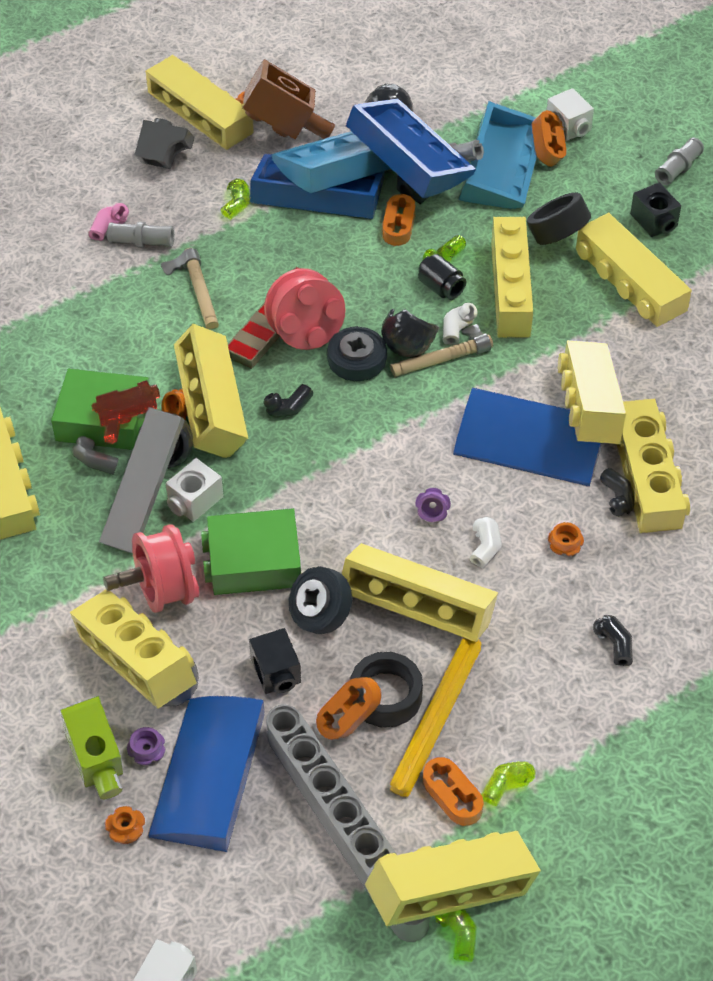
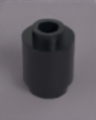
[418,254,466,300]

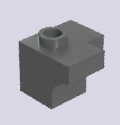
[134,118,195,169]

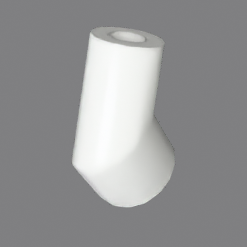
[443,303,478,345]
[470,517,502,569]

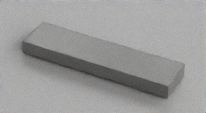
[99,407,185,554]

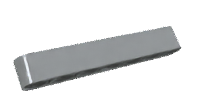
[266,705,430,942]

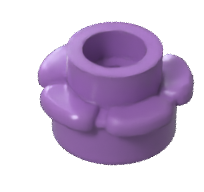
[415,488,451,522]
[127,727,166,765]

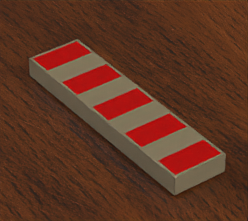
[228,266,301,369]

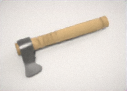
[161,248,219,329]
[390,324,493,377]

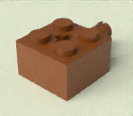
[242,59,335,140]

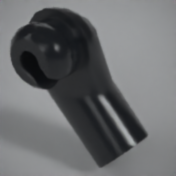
[263,384,313,417]
[600,468,635,517]
[593,615,633,666]

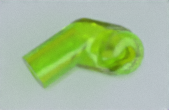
[220,178,250,220]
[422,235,466,262]
[481,761,536,806]
[435,909,477,962]

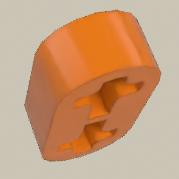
[532,110,567,167]
[383,194,415,246]
[316,677,381,740]
[423,757,484,826]

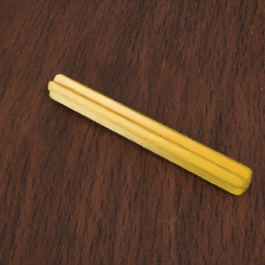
[390,637,482,797]

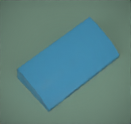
[459,101,537,209]
[272,131,391,193]

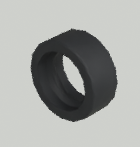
[527,192,591,245]
[350,652,423,728]

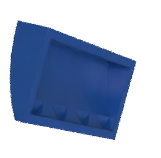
[346,99,476,198]
[250,154,385,219]
[453,387,602,487]
[148,696,265,852]

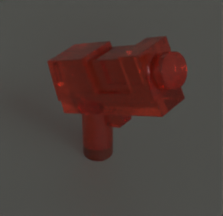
[91,380,160,443]

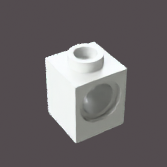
[547,88,594,141]
[166,458,223,522]
[133,939,197,981]

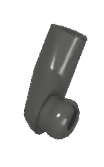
[72,437,119,475]

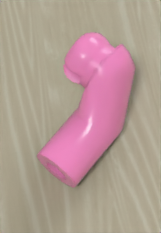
[88,203,129,241]

